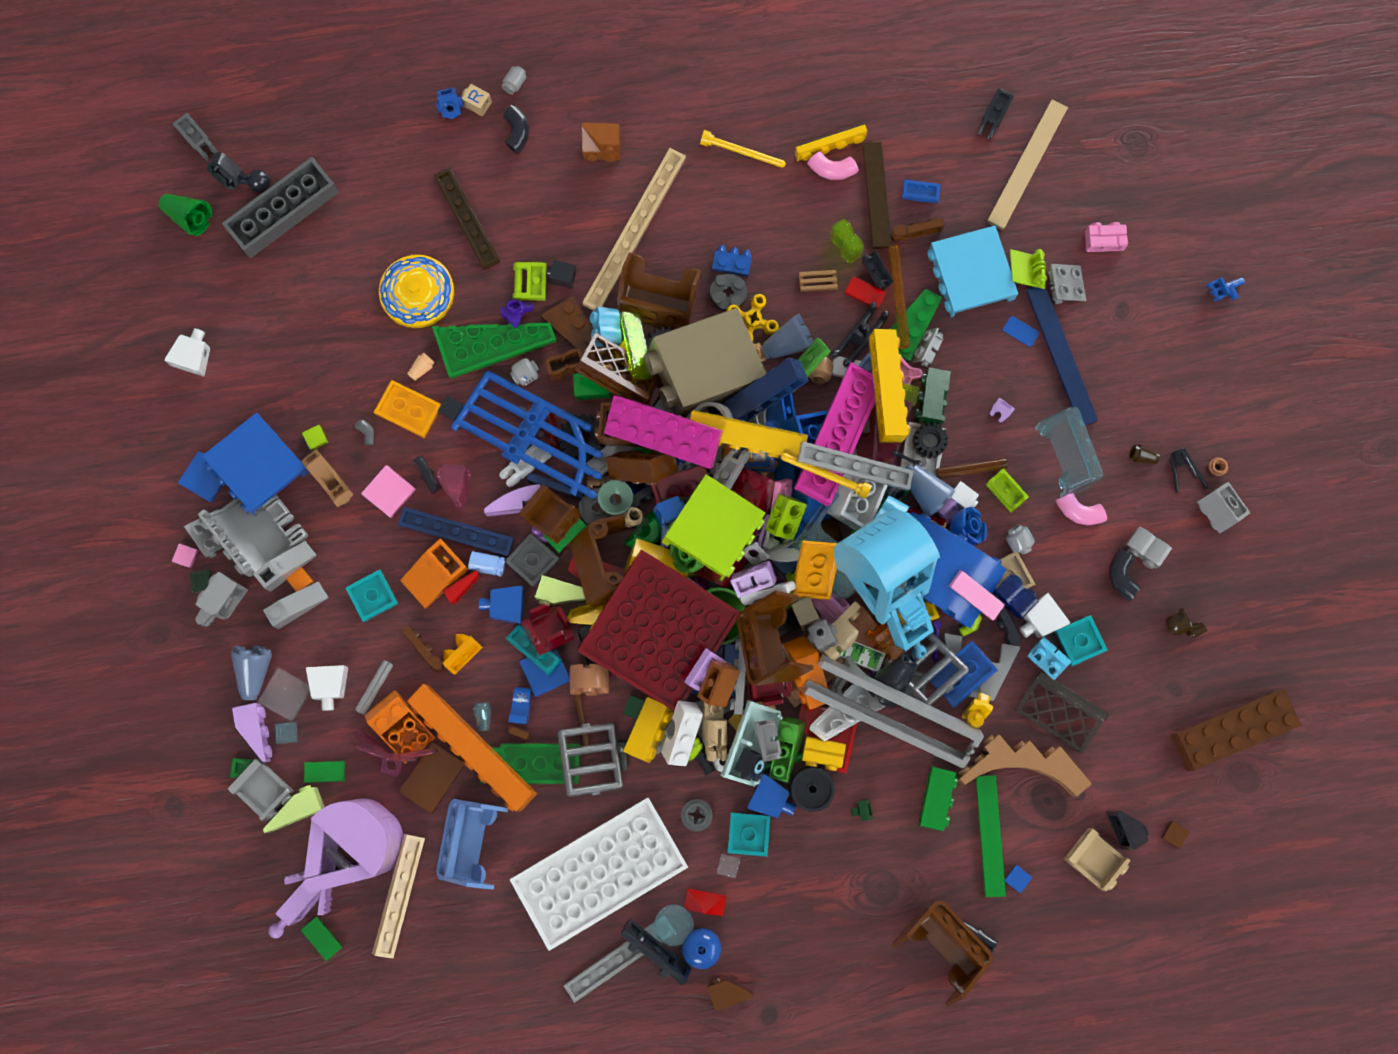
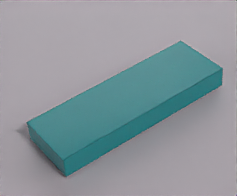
[506,624,562,676]

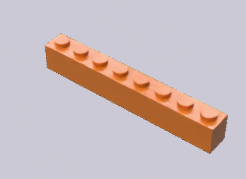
[407,684,537,812]

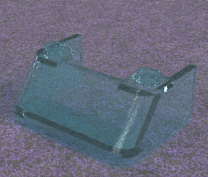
[1035,406,1103,497]

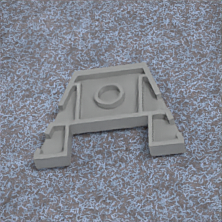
[944,633,1020,701]

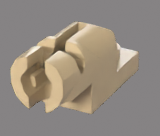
[821,601,861,661]
[702,701,727,761]

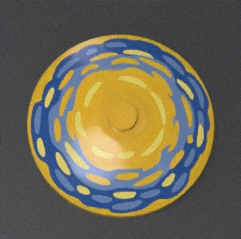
[379,255,454,328]

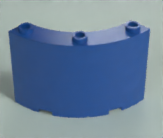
[906,512,1007,629]

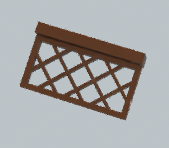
[574,332,659,404]

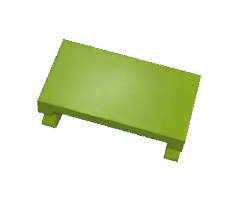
[985,468,1029,513]

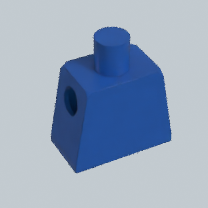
[479,586,524,625]
[747,774,797,818]

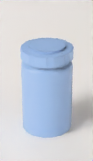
[468,551,505,577]

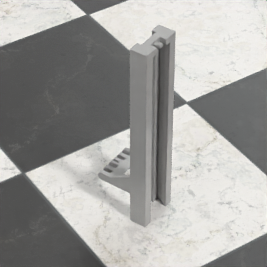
[803,655,984,769]

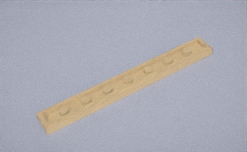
[987,100,1068,231]

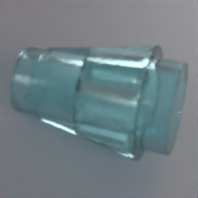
[472,702,492,731]

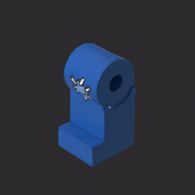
[508,687,532,725]

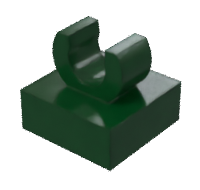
[851,799,874,821]

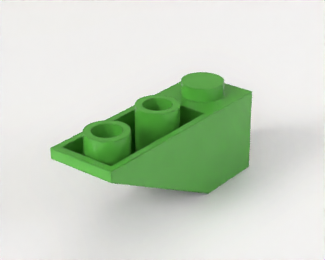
[769,716,806,783]

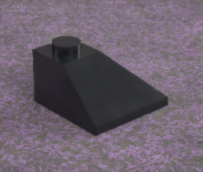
[1106,810,1149,850]

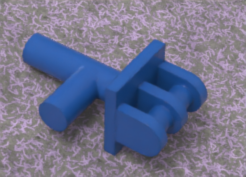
[1206,277,1245,302]

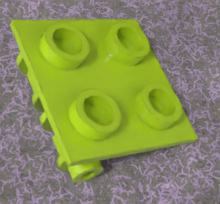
[1010,249,1047,289]

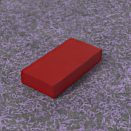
[844,276,886,310]

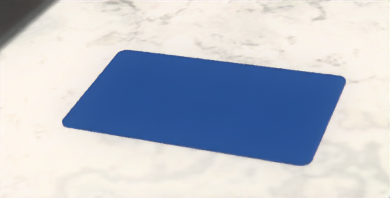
[1002,316,1040,347]

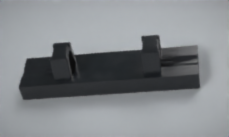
[620,918,692,985]

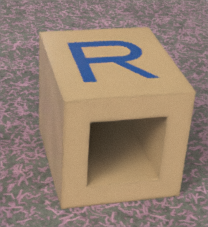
[461,84,492,117]

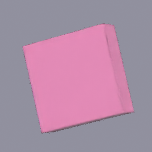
[172,544,199,568]

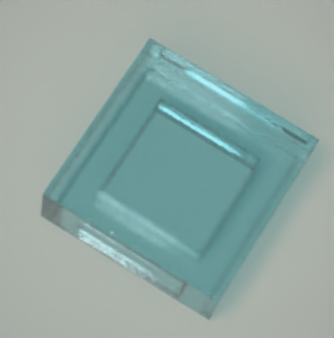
[275,722,298,744]

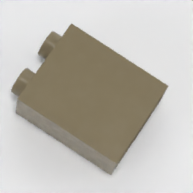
[644,308,766,417]

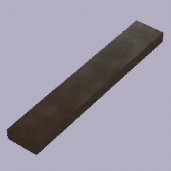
[863,142,892,249]
[434,168,500,270]

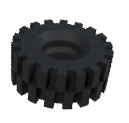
[558,413,605,463]

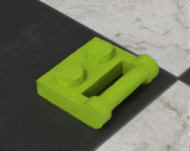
[512,262,547,301]

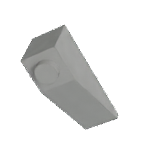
[263,582,329,629]

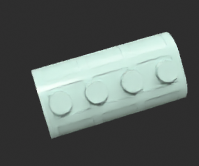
[721,700,782,787]

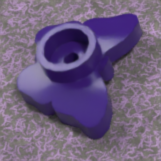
[500,300,534,328]

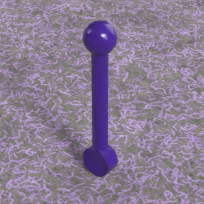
[932,621,941,661]

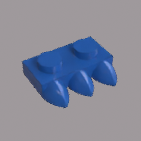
[712,244,752,277]

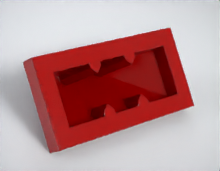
[684,888,726,916]

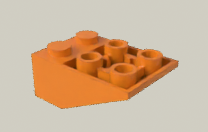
[400,538,469,609]
[364,690,435,763]

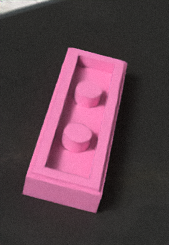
[949,570,1005,620]

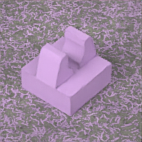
[990,398,1014,422]
[937,498,960,524]

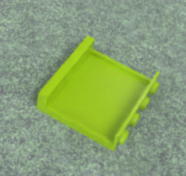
[662,474,765,581]

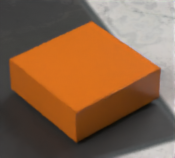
[286,567,314,592]

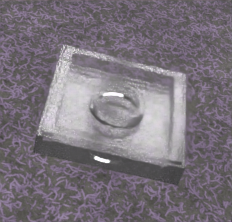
[258,668,310,721]

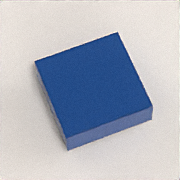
[1004,865,1033,893]

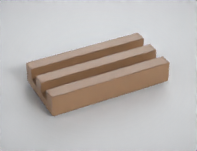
[799,270,838,292]

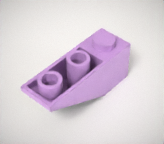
[232,703,272,763]

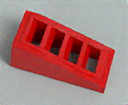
[443,571,481,605]

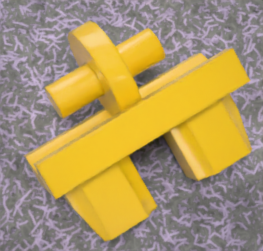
[962,693,993,728]

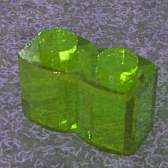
[830,219,864,263]

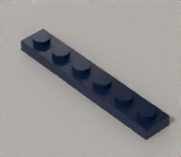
[398,507,514,557]

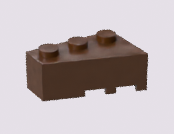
[606,450,678,485]

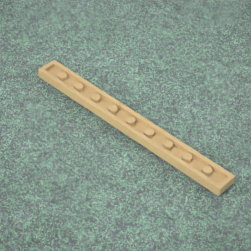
[583,148,686,311]

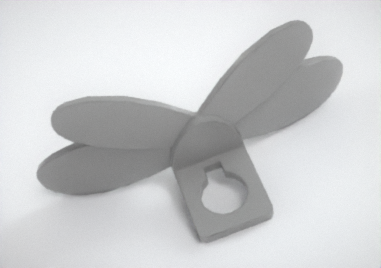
[734,540,800,591]

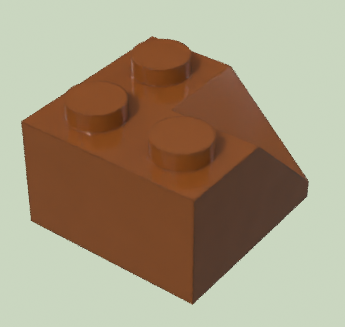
[582,123,621,162]

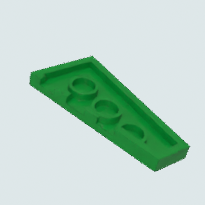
[890,289,942,362]

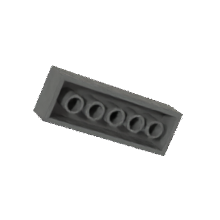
[222,157,339,259]

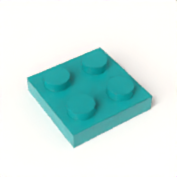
[346,569,399,622]
[1054,615,1108,666]
[728,813,770,857]

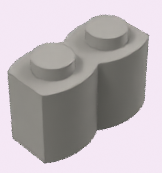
[1124,526,1172,569]

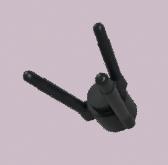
[1169,448,1208,493]

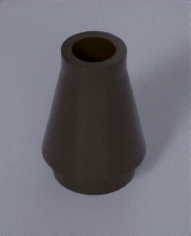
[1129,444,1160,464]

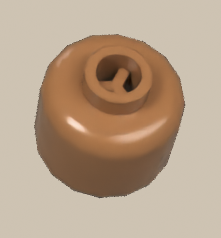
[808,357,833,384]

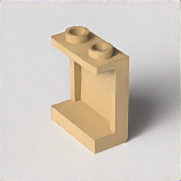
[1064,828,1130,891]

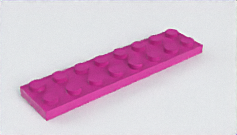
[794,362,875,506]

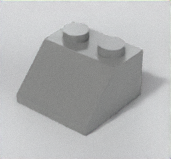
[1197,482,1250,534]

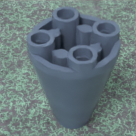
[761,314,814,359]
[231,646,272,700]

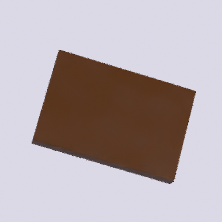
[399,742,465,814]

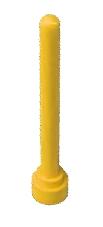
[700,130,786,168]
[781,453,871,499]

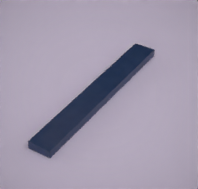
[1026,286,1098,428]

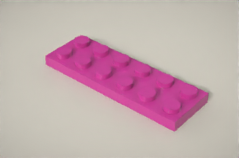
[604,396,723,469]

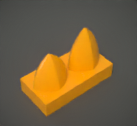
[442,634,483,675]

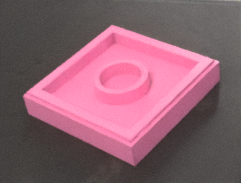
[361,465,416,518]

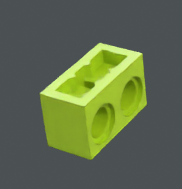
[765,494,807,541]

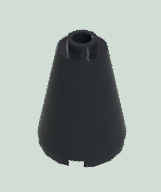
[868,654,917,708]

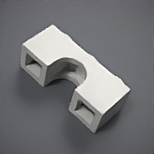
[661,701,703,766]

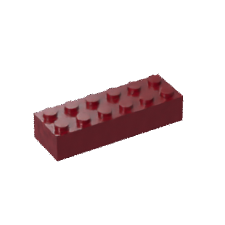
[692,468,776,590]

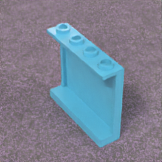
[928,226,1018,317]

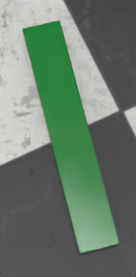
[975,775,1006,897]

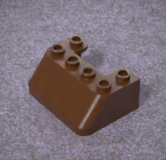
[616,252,702,329]

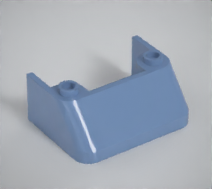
[436,799,508,890]

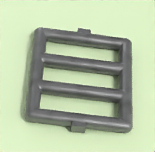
[883,633,969,706]
[557,722,623,797]

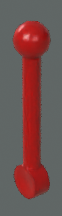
[907,506,945,525]

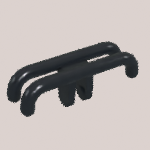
[830,302,889,368]

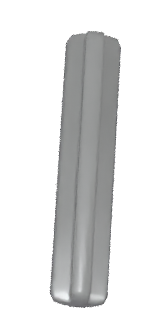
[355,660,393,715]

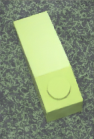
[535,575,585,607]
[263,785,325,833]

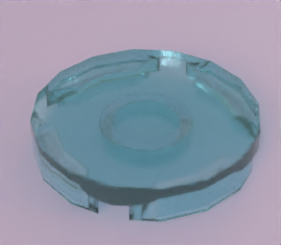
[654,905,694,946]

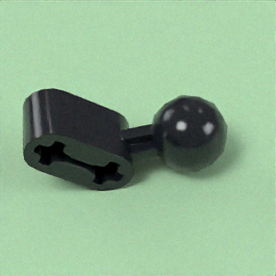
[207,152,271,193]

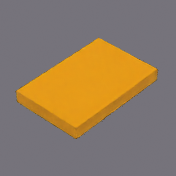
[374,380,442,439]
[791,540,838,600]

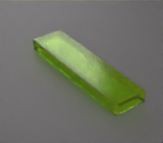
[620,312,653,380]

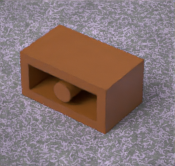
[697,660,740,707]

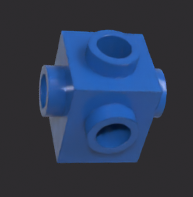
[436,87,463,119]

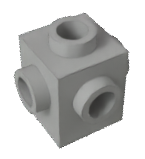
[808,619,839,652]

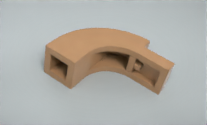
[302,449,353,507]

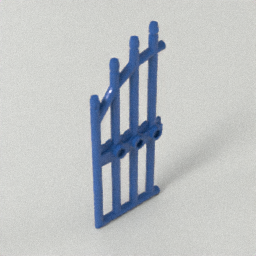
[450,370,603,499]

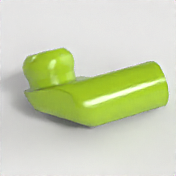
[958,614,982,637]

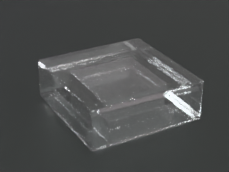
[716,854,741,879]

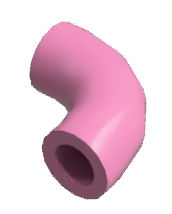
[807,152,859,180]
[1056,493,1107,525]

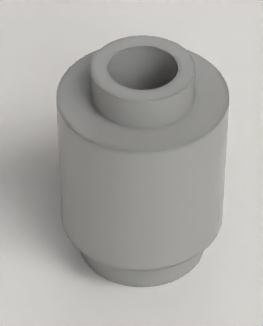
[501,66,527,95]

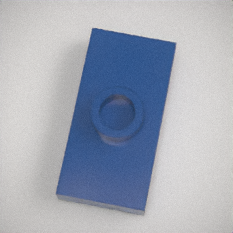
[901,179,941,204]

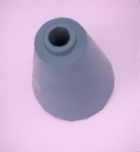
[905,464,955,516]

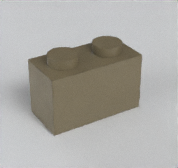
[791,597,819,635]

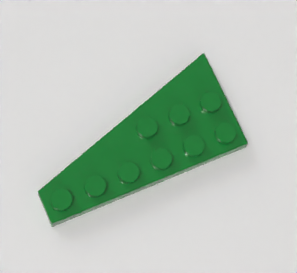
[432,323,557,379]

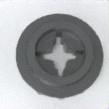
[681,799,713,831]

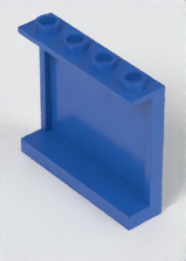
[202,413,309,516]

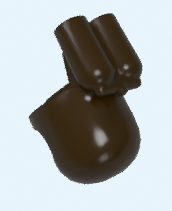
[1165,608,1207,638]

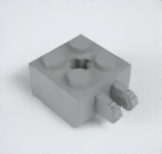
[195,572,249,627]

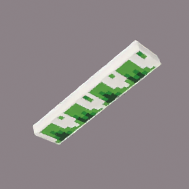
[807,632,885,672]

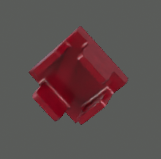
[521,603,574,656]
[748,657,792,706]

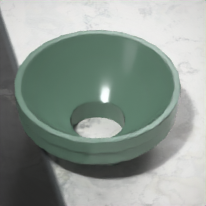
[598,480,633,515]

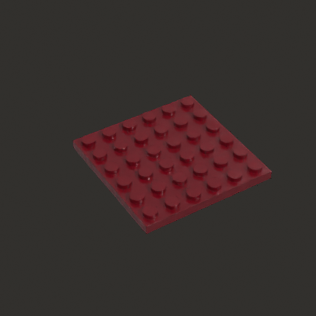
[577,549,740,711]

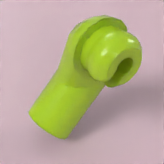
[688,738,703,762]

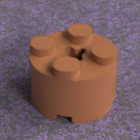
[570,664,609,696]

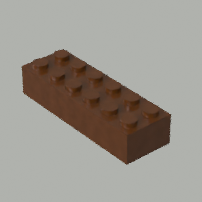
[1171,689,1301,771]

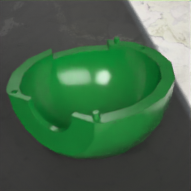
[624,510,662,548]

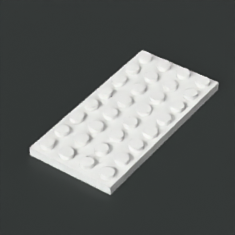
[510,798,688,951]

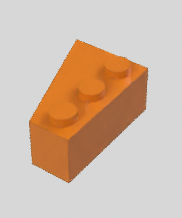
[783,636,828,710]

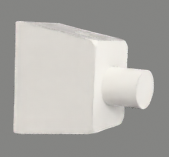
[164,328,210,377]
[1019,593,1070,638]
[306,665,348,711]

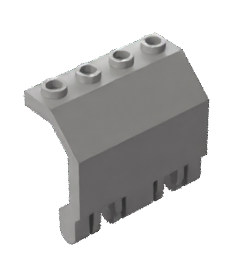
[198,495,308,577]

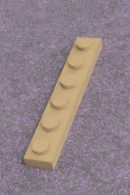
[372,834,425,958]

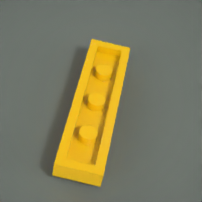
[795,125,867,161]

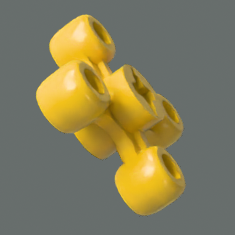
[725,294,779,341]

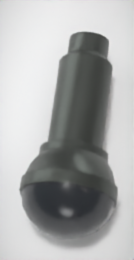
[616,740,628,771]

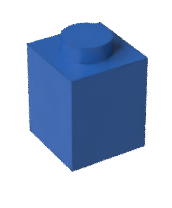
[653,496,685,526]

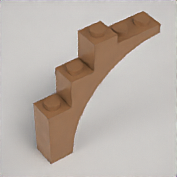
[958,735,1092,797]

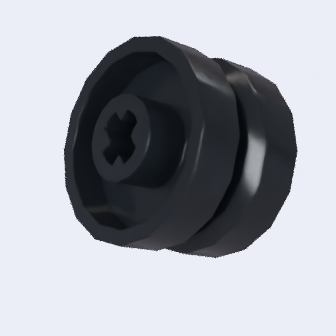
[789,766,835,812]

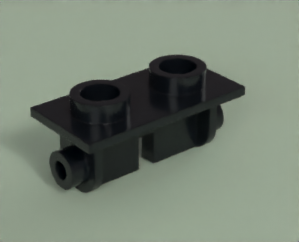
[862,250,894,291]

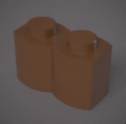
[545,349,583,381]

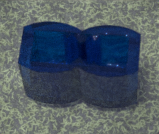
[993,574,1039,619]

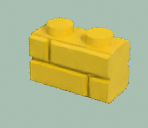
[801,737,846,771]

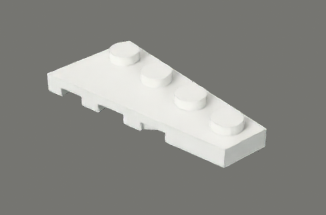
[809,683,886,742]

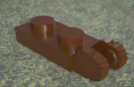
[891,218,945,241]
[402,626,444,672]

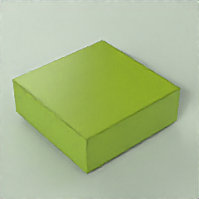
[302,425,329,451]

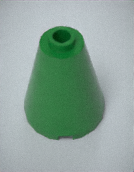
[159,194,213,236]

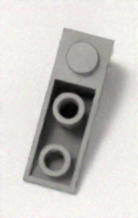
[253,541,317,592]

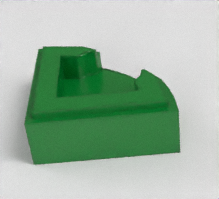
[230,758,254,778]

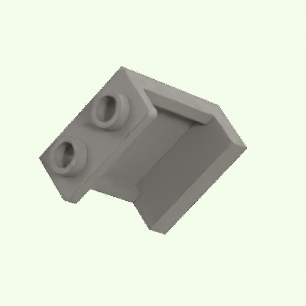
[228,759,294,821]

